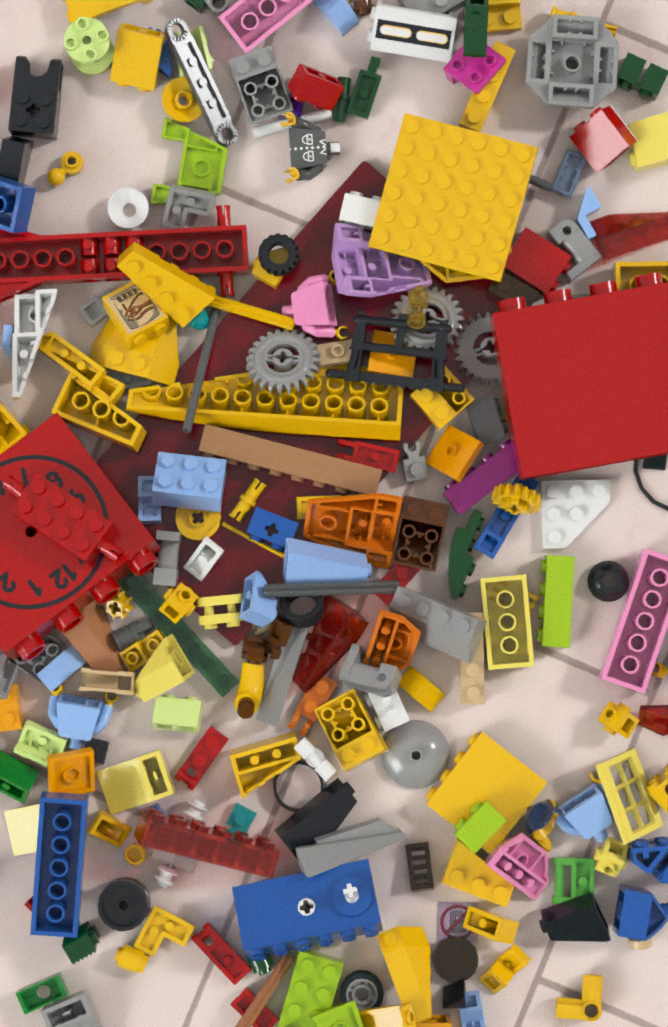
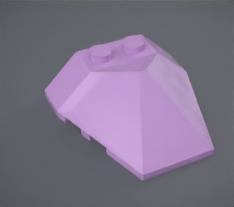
[331,223,432,298]

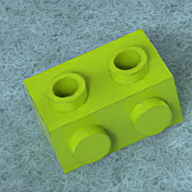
[453,799,507,854]

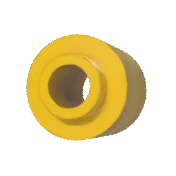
[114,944,150,974]

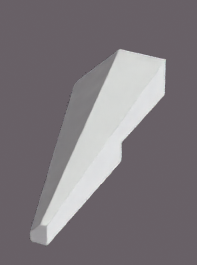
[12,289,58,401]

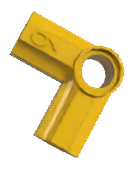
[556,974,603,1022]

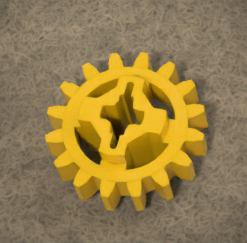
[491,483,542,515]

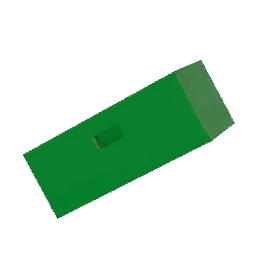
[16,972,69,1014]

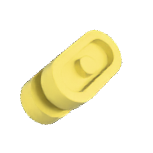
[197,594,244,629]

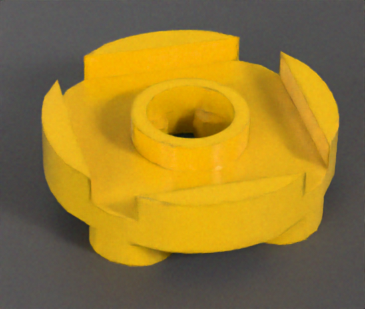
[175,508,221,541]

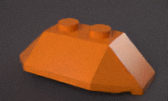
[363,609,421,671]

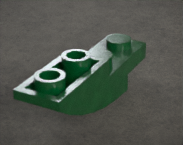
[448,509,485,600]

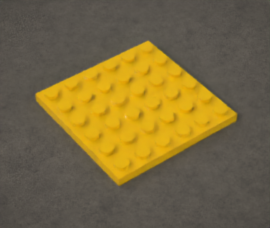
[368,113,538,283]

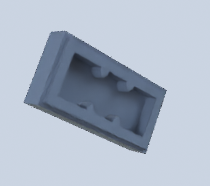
[550,148,587,199]

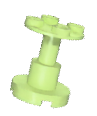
[64,17,114,76]

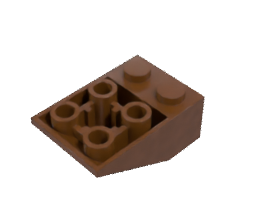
[391,495,450,572]

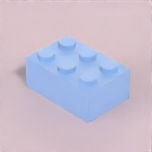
[152,452,227,512]

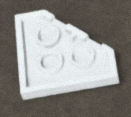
[541,480,610,549]

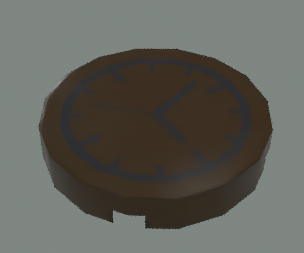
[433,936,479,983]

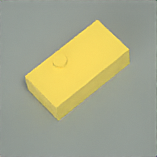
[480,574,535,670]

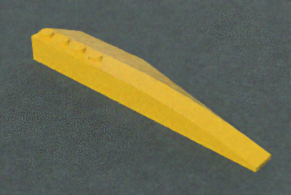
[126,365,404,441]

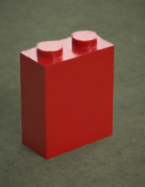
[504,227,572,296]

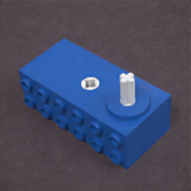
[232,859,383,961]

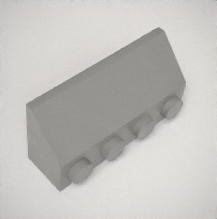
[390,586,487,663]

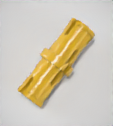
[229,478,266,523]

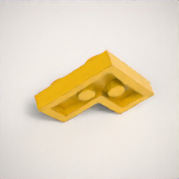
[133,904,196,957]

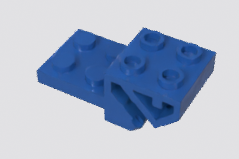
[627,836,668,883]

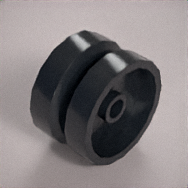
[97,877,151,931]

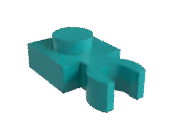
[222,803,257,846]

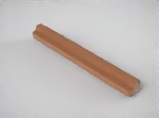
[235,955,294,1027]

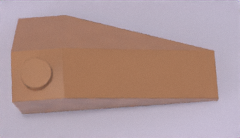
[63,600,127,672]

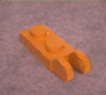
[288,671,338,737]

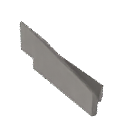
[256,627,308,727]
[295,817,406,878]

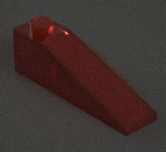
[590,212,668,265]
[292,595,369,693]

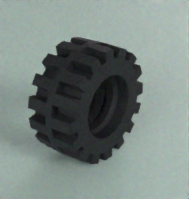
[258,233,300,277]

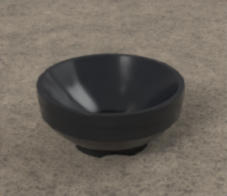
[587,561,629,602]

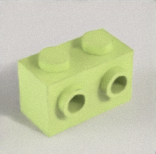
[152,694,203,733]

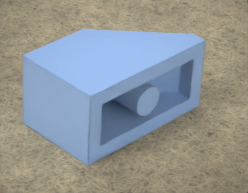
[239,571,277,627]

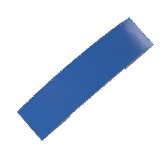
[473,475,539,559]

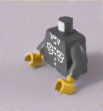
[280,112,340,184]

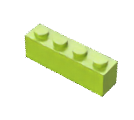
[537,555,575,648]

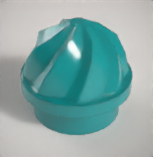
[189,309,210,330]

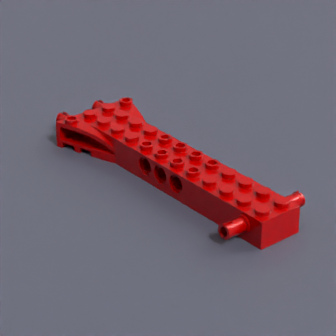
[0,205,250,303]

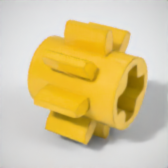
[105,590,134,619]

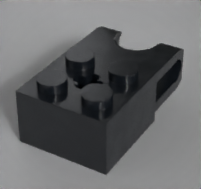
[8,55,63,140]

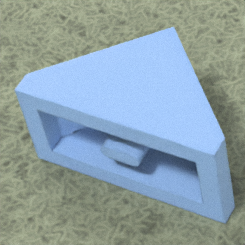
[313,0,359,36]

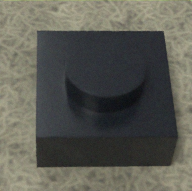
[84,738,110,764]

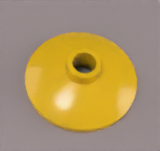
[161,77,202,122]

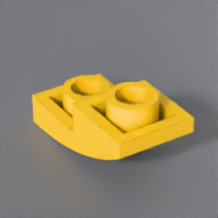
[119,628,166,672]

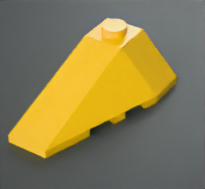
[377,926,432,1024]

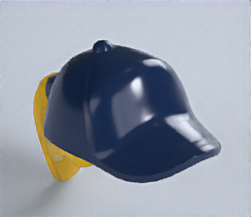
[524,802,562,852]

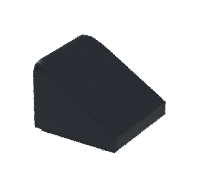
[642,455,667,470]
[443,980,466,1009]

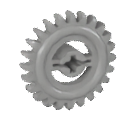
[391,286,464,350]
[453,311,501,386]
[246,329,321,395]

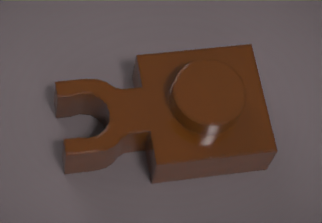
[264,616,293,659]

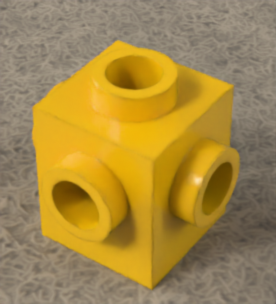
[158,583,198,624]
[597,701,640,739]

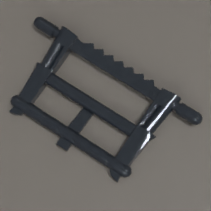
[325,310,465,393]

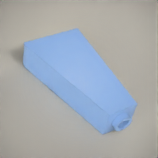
[283,538,372,583]

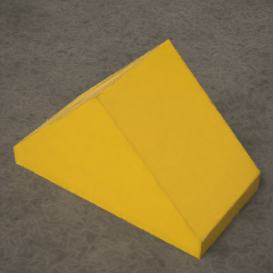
[399,666,445,712]
[87,809,132,848]

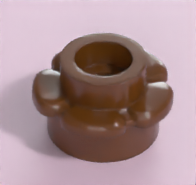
[353,0,375,16]

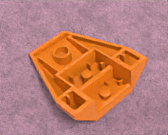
[303,493,403,569]

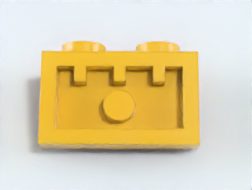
[487,0,522,33]

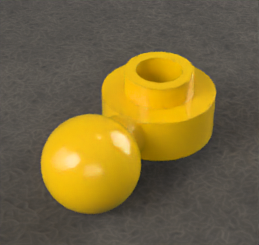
[47,151,83,186]

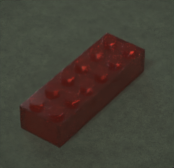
[133,808,280,879]

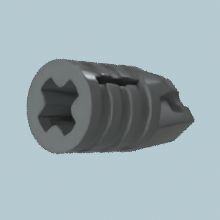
[112,619,155,650]

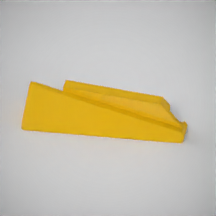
[38,332,126,408]

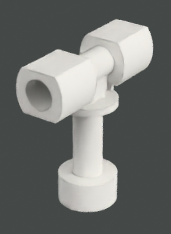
[294,737,337,781]

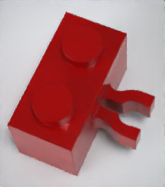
[287,63,344,111]

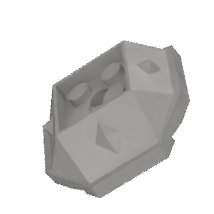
[525,14,619,109]

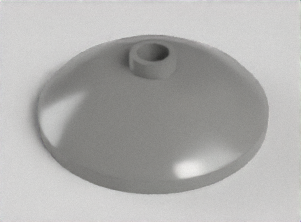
[381,720,450,789]

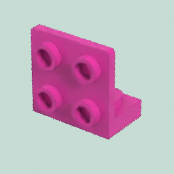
[443,45,506,94]

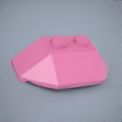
[485,833,549,901]

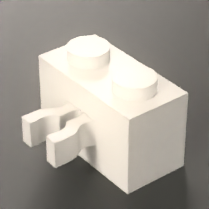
[364,687,410,732]

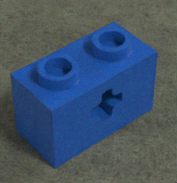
[246,507,299,552]

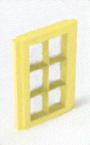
[595,748,663,844]

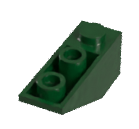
[463,0,488,58]

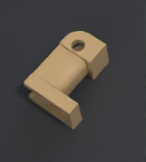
[79,668,136,695]

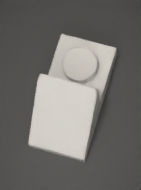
[183,536,224,581]

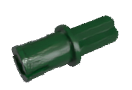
[332,77,351,123]

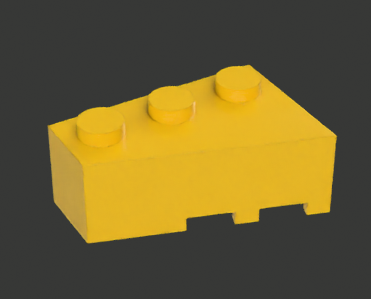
[229,731,302,799]
[441,837,514,908]

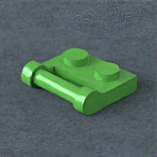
[552,857,595,904]

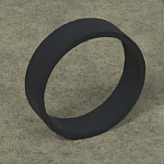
[273,761,323,812]

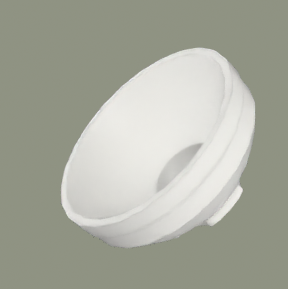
[107,187,149,229]

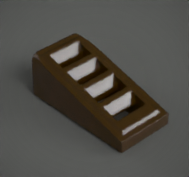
[406,842,434,892]

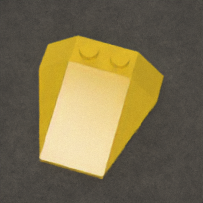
[89,312,180,386]

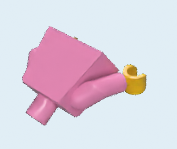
[282,270,348,340]

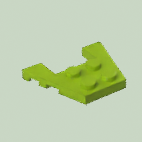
[150,117,228,205]

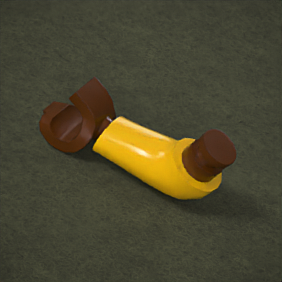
[234,634,270,719]

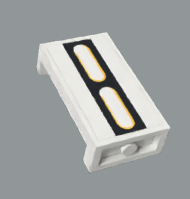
[367,0,458,62]

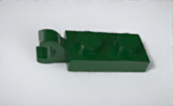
[346,56,382,120]

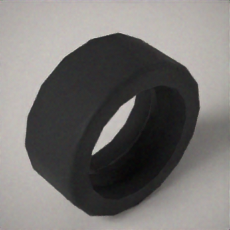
[280,596,325,629]

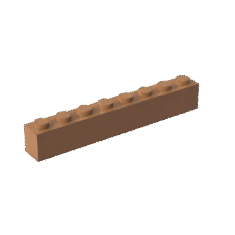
[198,424,382,495]

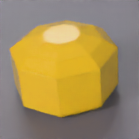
[124,843,147,866]

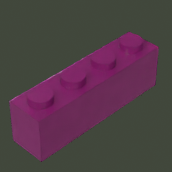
[442,439,517,516]

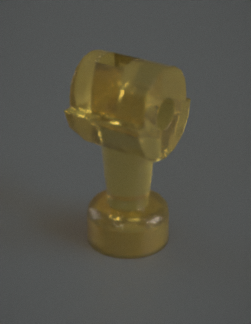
[407,286,429,329]

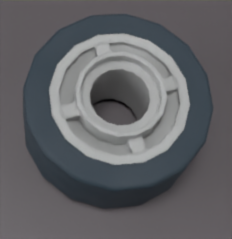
[340,970,384,1010]

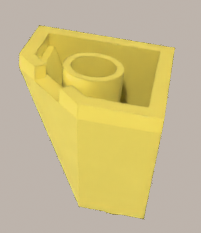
[134,633,195,703]

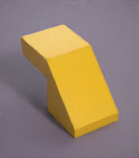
[478,943,531,995]

